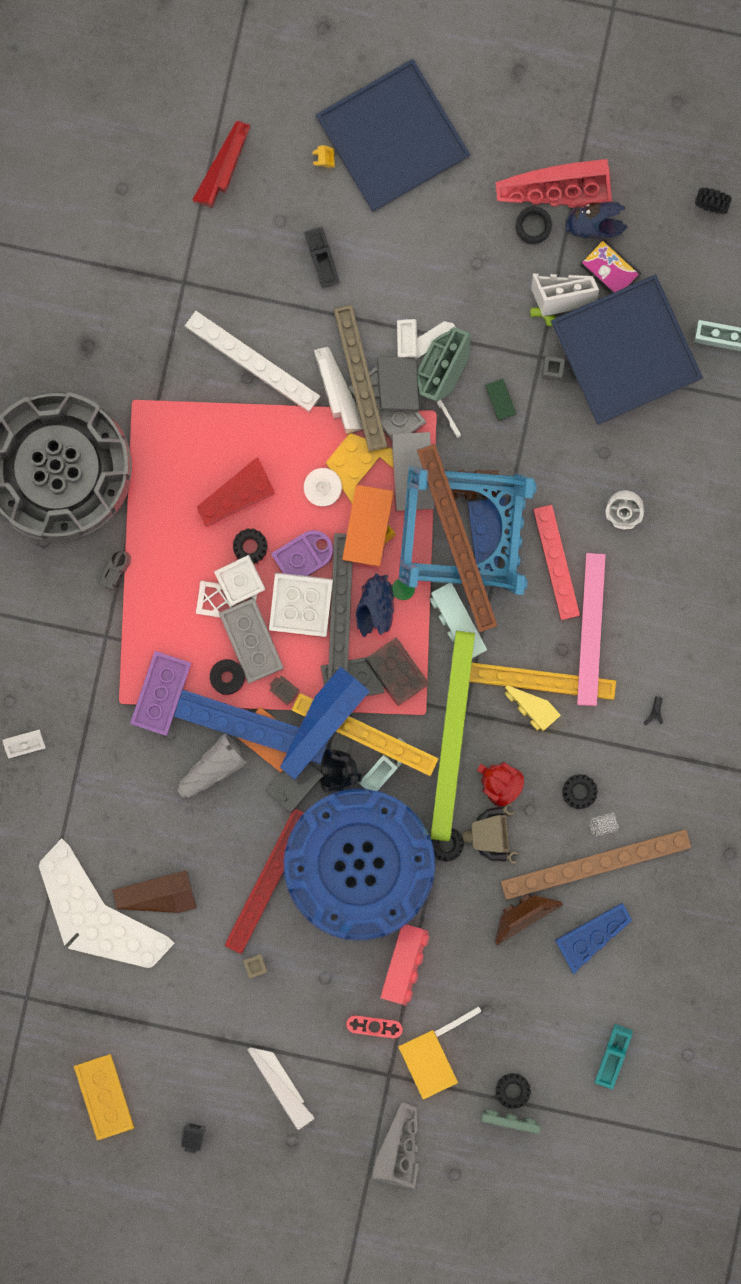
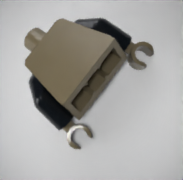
[463,803,518,863]

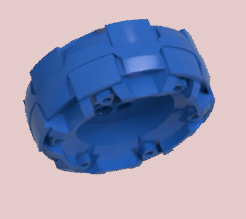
[284,789,435,941]

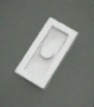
[3,729,45,759]

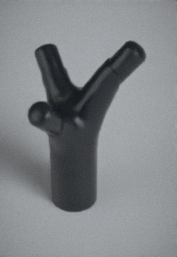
[644,696,663,725]

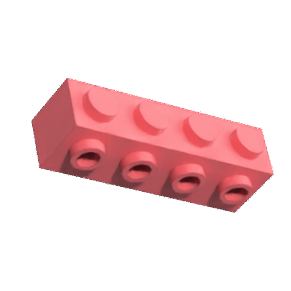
[380,924,429,1006]

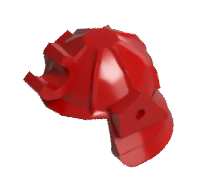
[477,761,524,806]

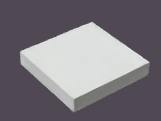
[214,555,265,606]

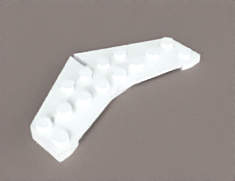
[39,838,175,968]

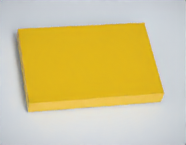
[398,1030,458,1099]

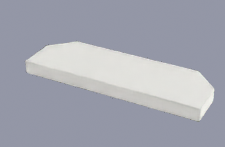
[415,321,455,359]

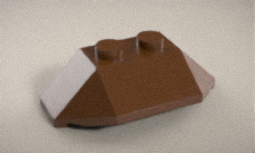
[495,894,563,945]

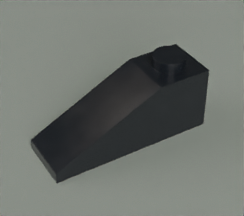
[181,1123,206,1153]

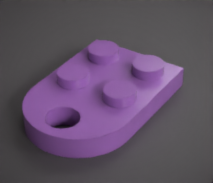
[271,530,333,576]

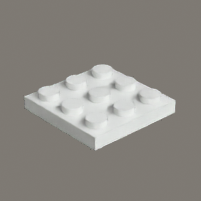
[269,573,333,637]

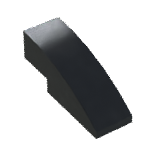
[304,226,340,288]

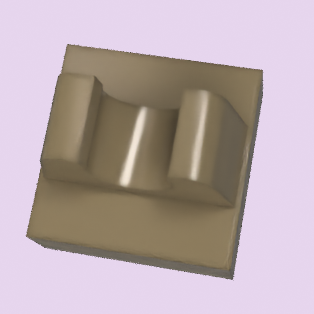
[243,954,268,979]

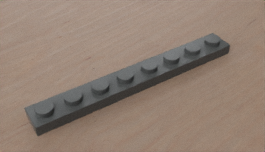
[328,533,353,681]

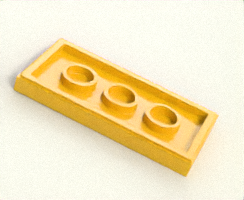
[74,1054,134,1140]

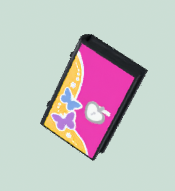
[580,239,642,294]

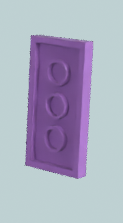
[130,651,192,736]

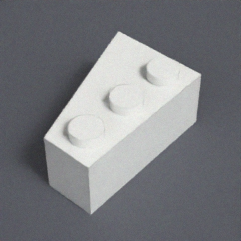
[531,274,599,316]

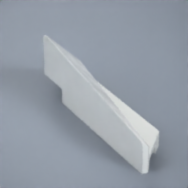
[314,347,363,435]

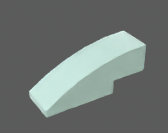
[359,738,406,791]

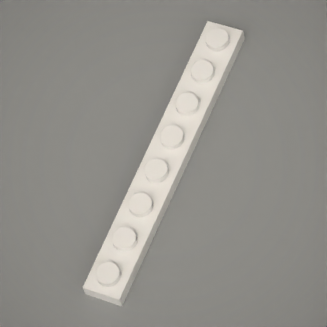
[185,311,320,412]

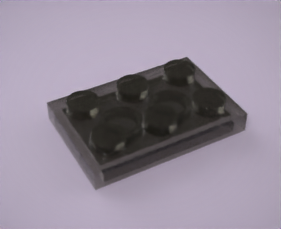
[365,637,429,706]

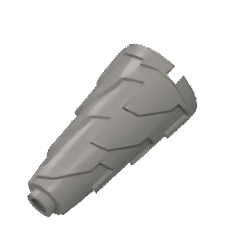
[177,733,249,798]

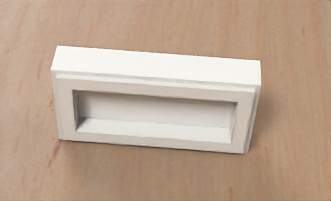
[397,319,418,358]

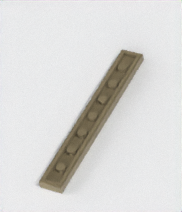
[334,305,387,453]

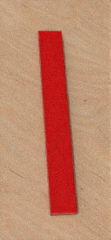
[224,809,304,954]

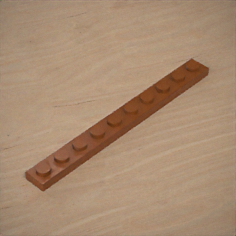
[416,444,498,632]

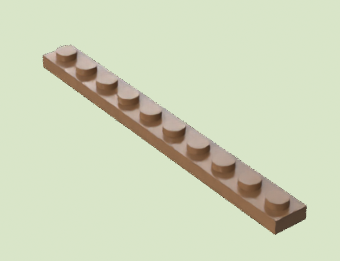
[500,829,691,900]

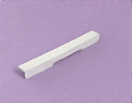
[437,400,461,438]
[435,1006,482,1037]

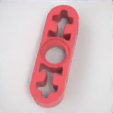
[347,1015,402,1038]

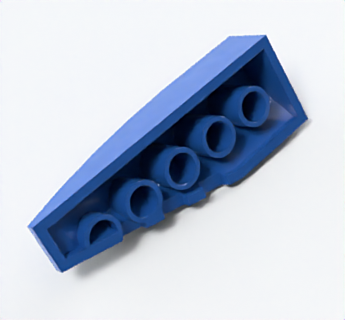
[280,667,370,780]

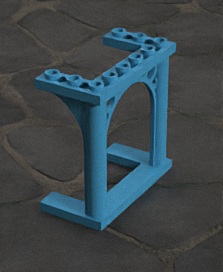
[398,466,536,595]

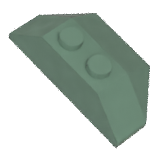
[417,327,471,402]

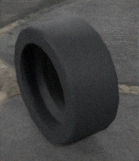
[515,206,552,244]

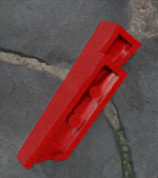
[192,121,251,208]

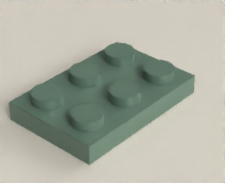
[480,1109,541,1134]

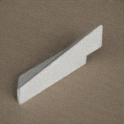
[248,1047,315,1130]

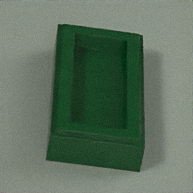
[485,379,516,421]

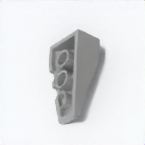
[372,1103,418,1189]

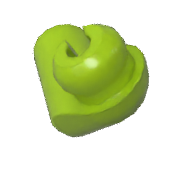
[530,307,556,326]

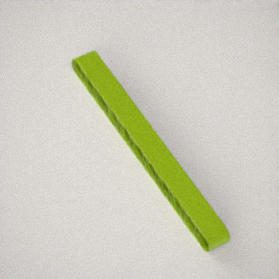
[430,630,475,842]

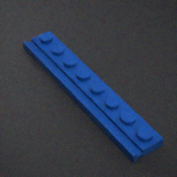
[174,689,328,764]

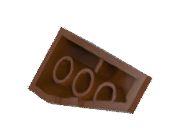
[112,870,197,913]

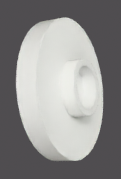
[304,468,342,506]

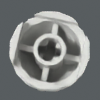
[605,490,644,529]

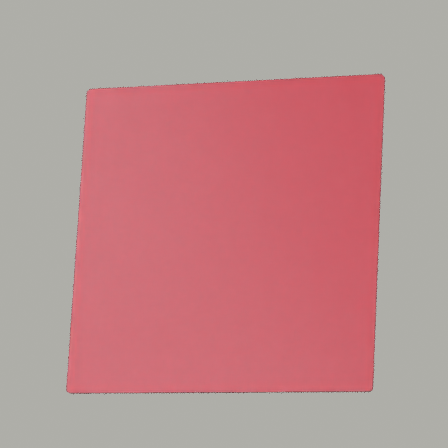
[119,400,437,715]

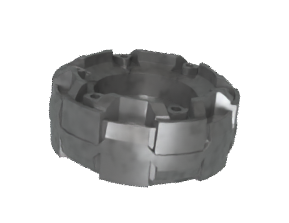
[0,392,132,543]

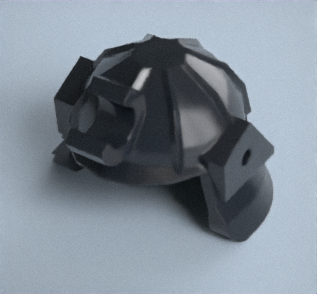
[320,749,363,792]

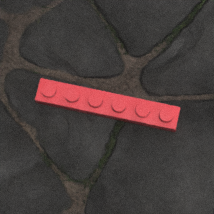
[533,505,580,620]

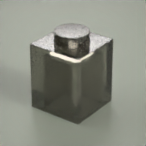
[269,675,300,706]

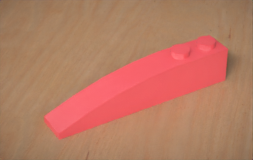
[495,159,612,208]

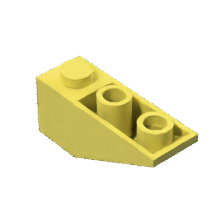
[504,686,561,732]

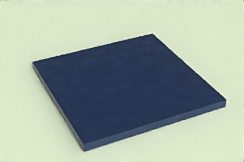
[315,59,471,212]
[551,274,703,425]

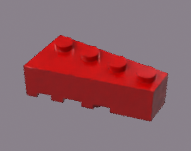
[197,457,275,527]

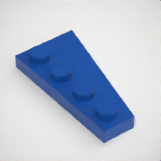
[468,497,506,571]
[555,903,632,974]

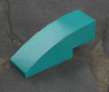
[594,1024,633,1090]

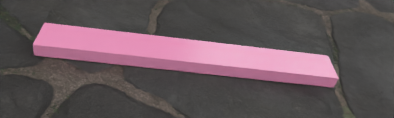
[577,553,606,706]

